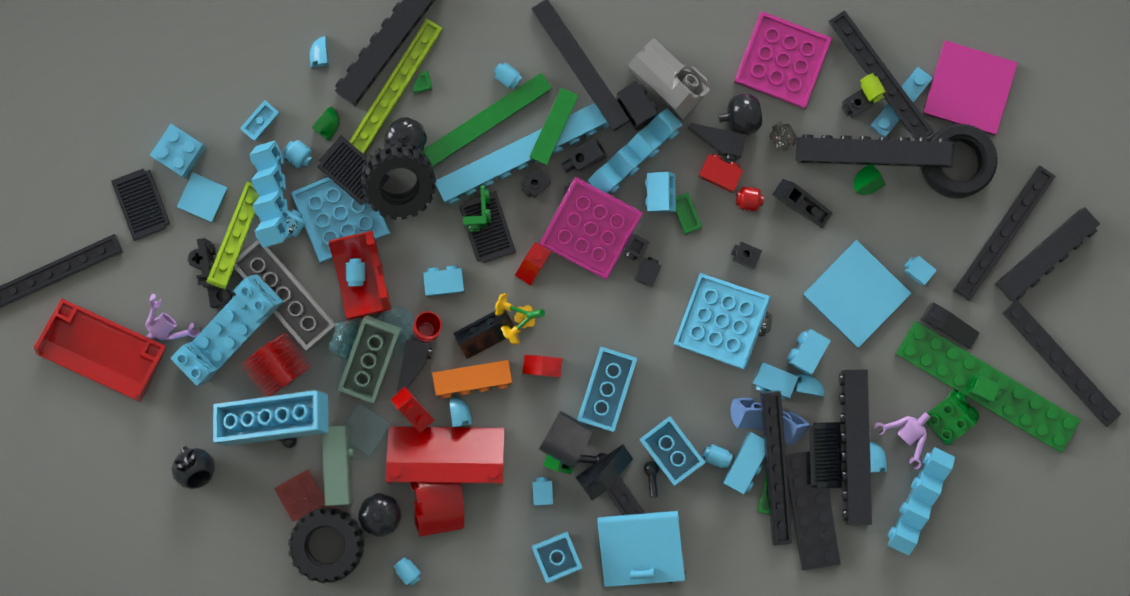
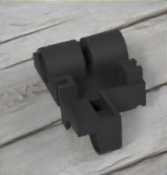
[188,238,232,308]

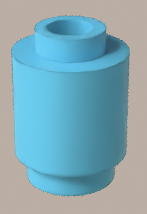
[494,62,523,90]
[346,258,365,286]
[702,444,732,469]
[393,557,421,586]

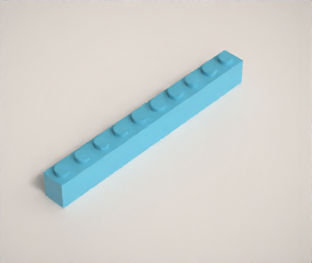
[435,103,610,205]

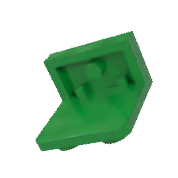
[463,185,491,232]
[926,389,980,445]

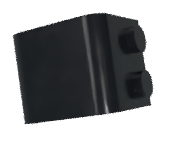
[539,410,594,469]

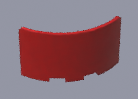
[328,230,391,320]
[410,482,464,537]

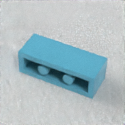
[722,432,765,494]

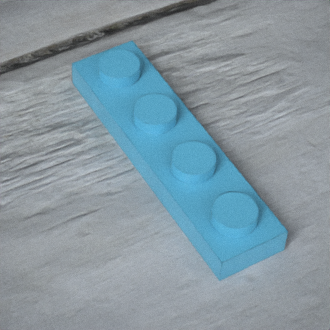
[870,67,933,137]

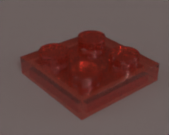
[274,469,325,522]

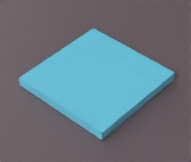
[291,177,391,263]
[803,240,911,348]
[674,273,772,370]

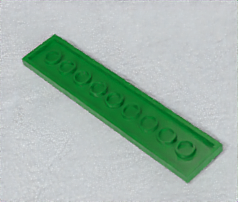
[895,321,1081,453]

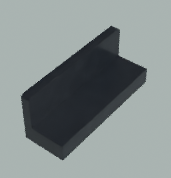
[453,310,514,359]

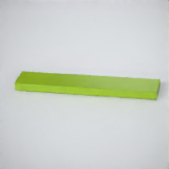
[207,181,259,289]

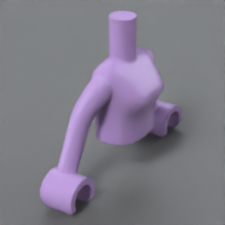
[146,294,200,340]
[873,412,931,470]

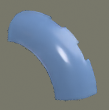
[730,398,810,446]

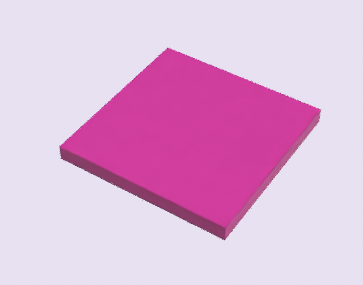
[734,11,832,109]
[922,40,1018,135]
[539,176,643,280]

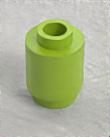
[860,73,886,103]

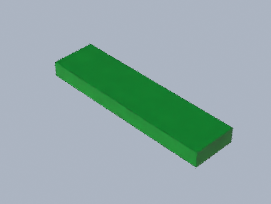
[529,88,579,166]

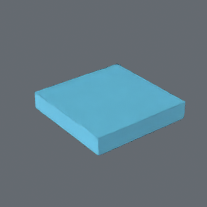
[177,172,228,223]

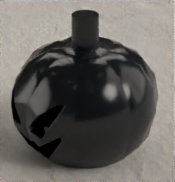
[718,94,762,135]
[384,117,427,152]
[172,446,215,489]
[358,493,401,537]

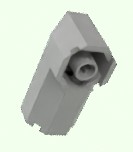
[627,38,710,120]

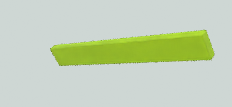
[349,18,443,155]

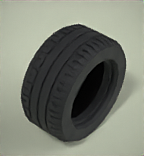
[921,123,998,199]

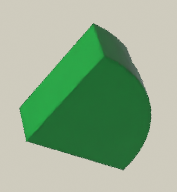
[413,70,432,94]

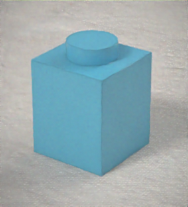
[904,256,937,286]
[533,477,553,505]

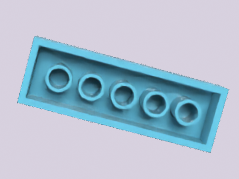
[213,390,328,446]

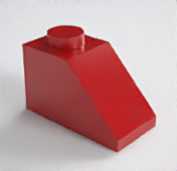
[514,242,551,286]
[522,355,562,378]

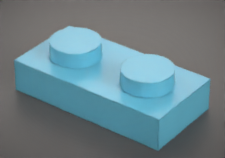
[240,100,280,142]

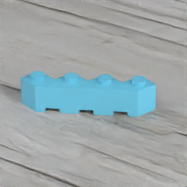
[588,108,683,195]
[249,141,289,248]
[887,447,955,556]

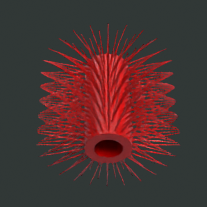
[241,332,311,397]

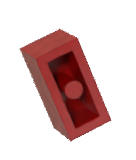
[698,153,743,193]
[390,387,435,433]

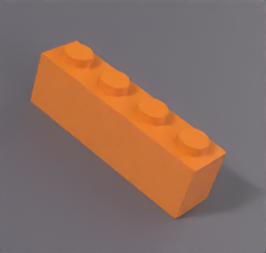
[432,360,512,399]

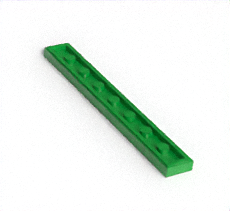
[422,72,552,167]

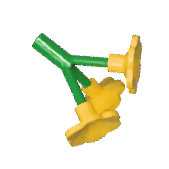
[495,293,545,345]

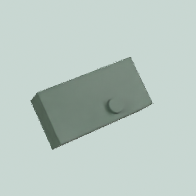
[338,315,403,404]
[322,425,354,506]

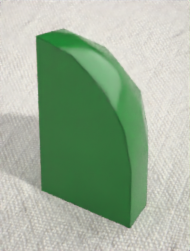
[312,106,340,141]
[853,165,886,196]

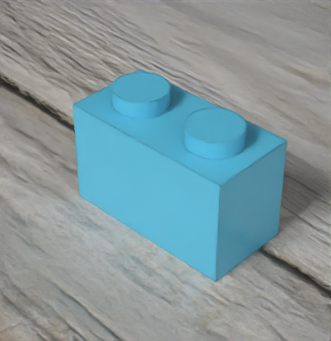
[645,172,676,213]
[423,265,465,296]
[752,362,798,400]

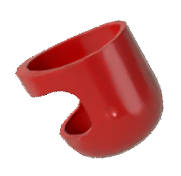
[413,311,442,342]

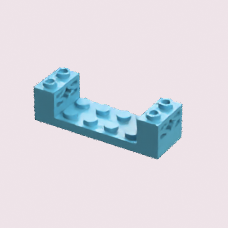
[170,274,284,386]

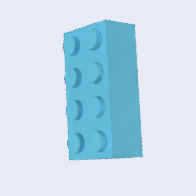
[577,347,637,432]

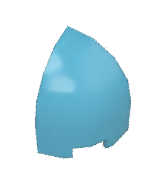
[309,36,329,68]
[794,373,825,397]
[449,396,473,427]
[870,441,887,472]

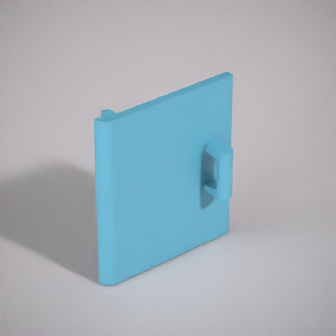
[597,511,685,587]

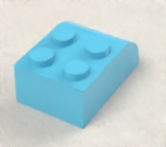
[639,416,705,486]

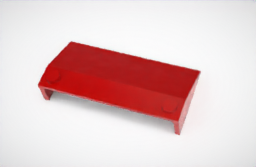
[33,298,166,402]
[386,426,504,486]

